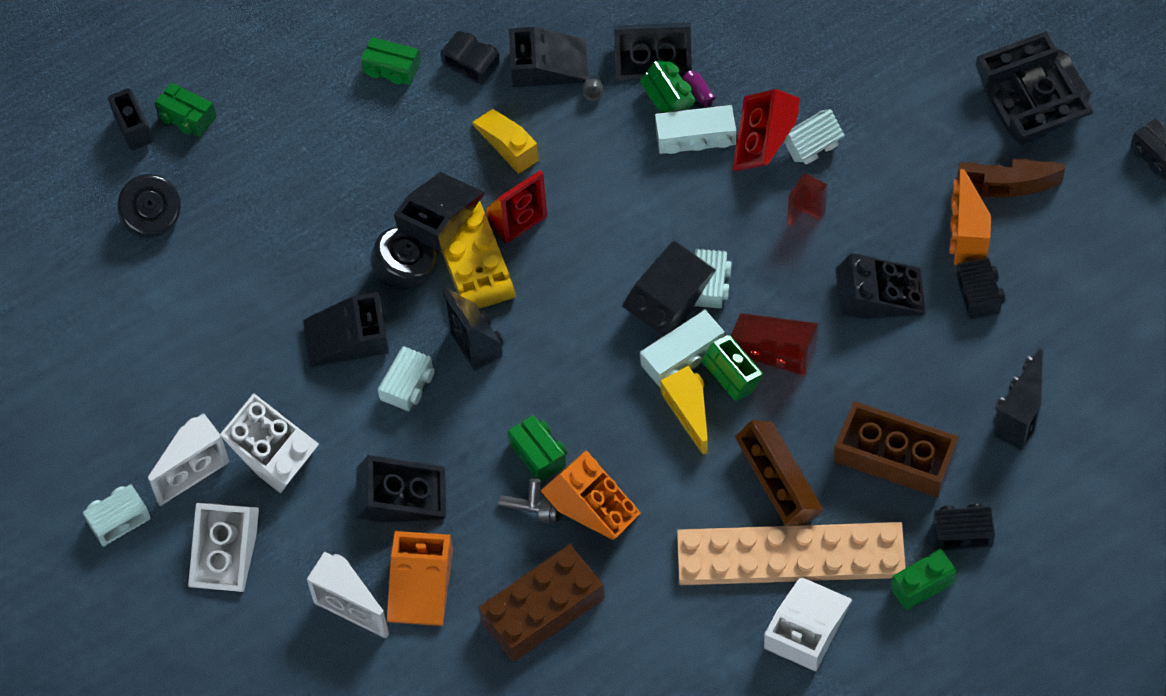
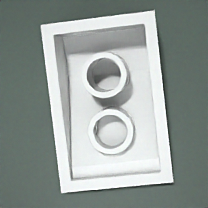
[148,413,230,506]
[188,503,259,592]
[307,552,389,638]

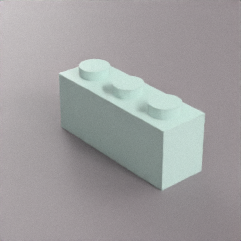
[655,105,736,154]
[640,310,725,387]

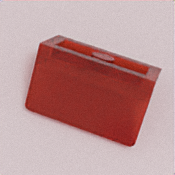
[787,173,827,226]

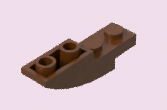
[957,159,1065,198]

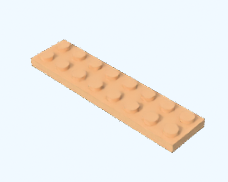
[677,522,906,585]

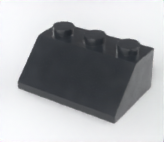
[614,22,692,80]

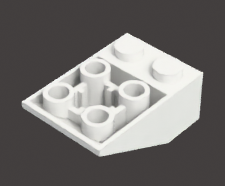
[220,393,319,494]
[764,577,852,672]

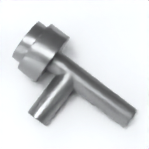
[498,479,562,524]

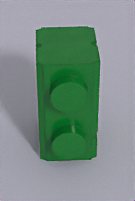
[361,37,421,85]
[640,61,696,113]
[155,83,217,137]
[701,335,764,401]
[507,415,567,482]
[891,549,956,611]

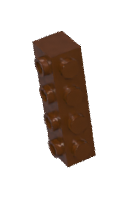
[734,420,824,526]

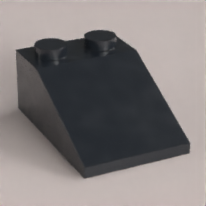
[621,240,716,336]
[442,288,504,371]
[356,455,446,522]

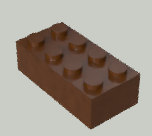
[833,401,959,498]
[478,544,605,663]

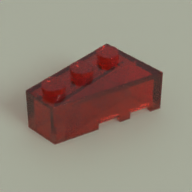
[731,313,818,377]

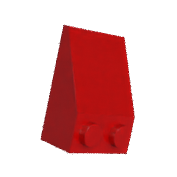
[732,89,800,171]
[486,170,548,244]

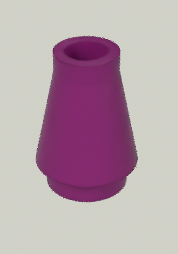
[682,70,716,108]

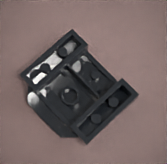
[976,31,1093,145]

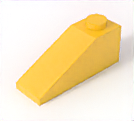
[472,109,539,174]
[660,366,708,455]

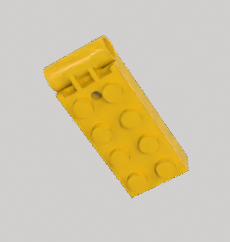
[442,201,516,309]

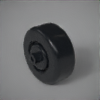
[117,174,181,238]
[370,227,436,290]

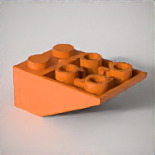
[949,169,991,265]
[541,450,641,540]
[387,531,453,626]

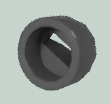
[583,78,603,101]

